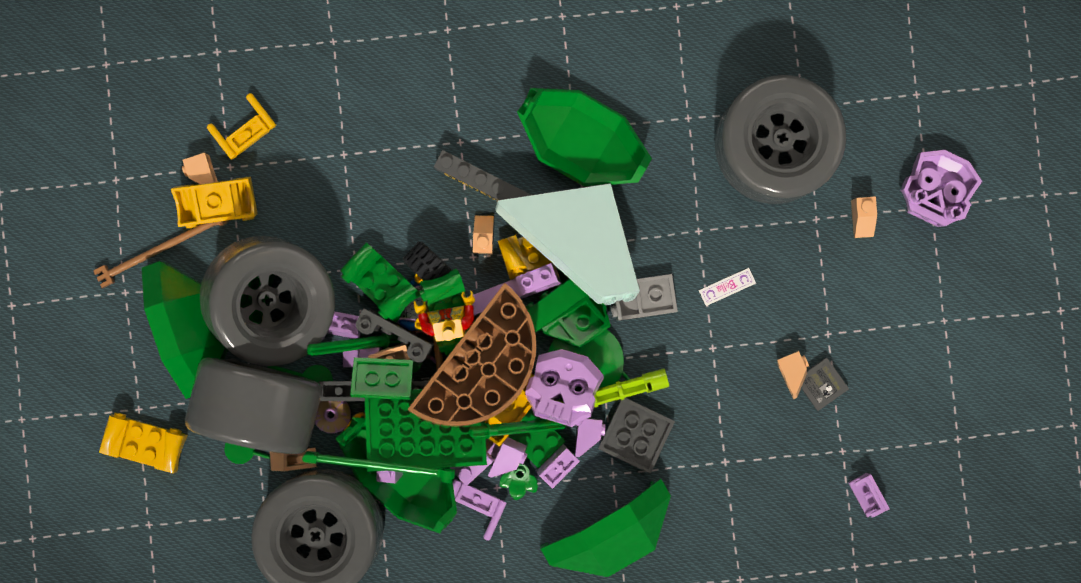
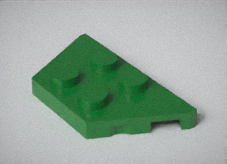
[542,295,610,349]

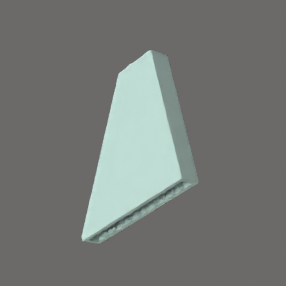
[495,184,640,305]

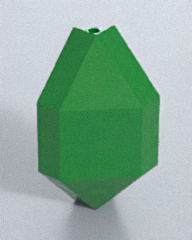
[517,88,652,187]
[142,261,228,399]
[336,417,457,534]
[540,479,671,577]

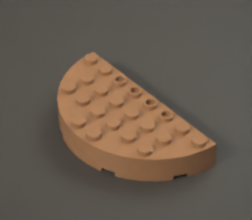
[408,283,536,427]

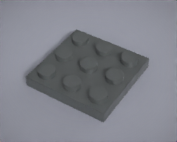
[598,398,675,474]

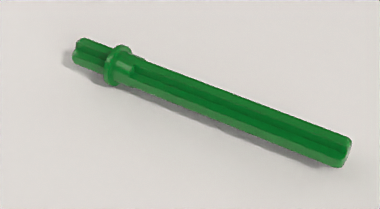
[307,333,401,356]
[469,419,566,439]

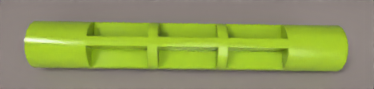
[557,368,669,408]

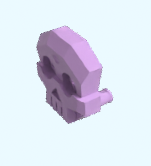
[900,150,982,227]
[525,349,604,427]

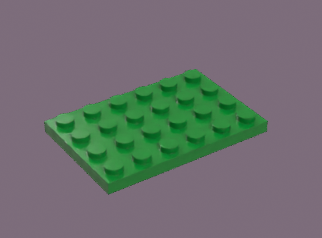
[365,389,487,472]

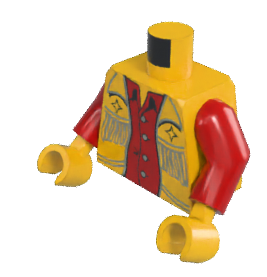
[414,291,475,341]

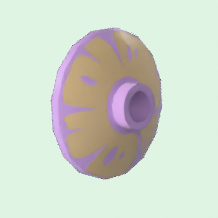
[315,401,351,433]

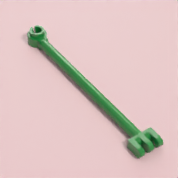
[302,451,455,483]

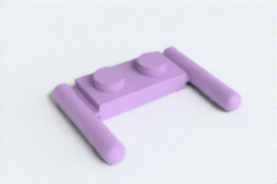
[453,479,507,540]

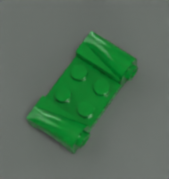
[340,242,421,322]
[419,269,470,356]

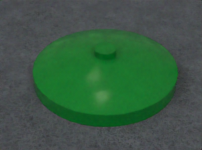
[548,329,624,392]

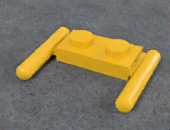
[207,93,276,160]

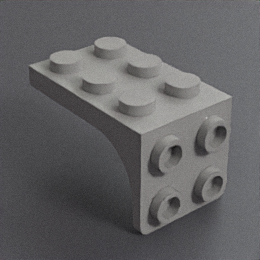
[611,274,678,321]

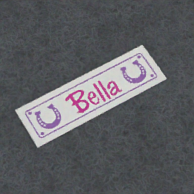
[699,268,756,306]

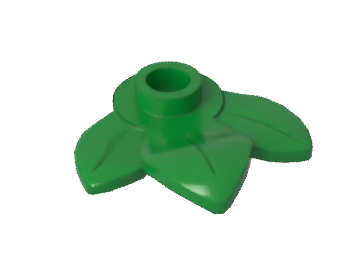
[500,463,538,500]

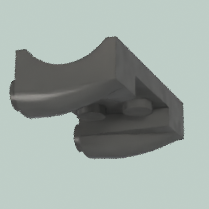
[356,308,434,363]

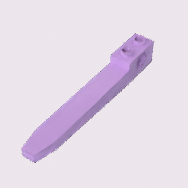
[415,263,562,334]

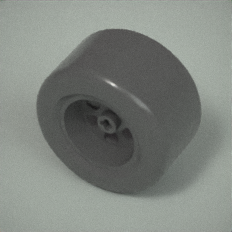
[715,75,846,204]
[200,236,335,366]
[185,357,322,454]
[251,469,383,583]

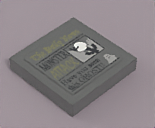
[801,358,849,411]

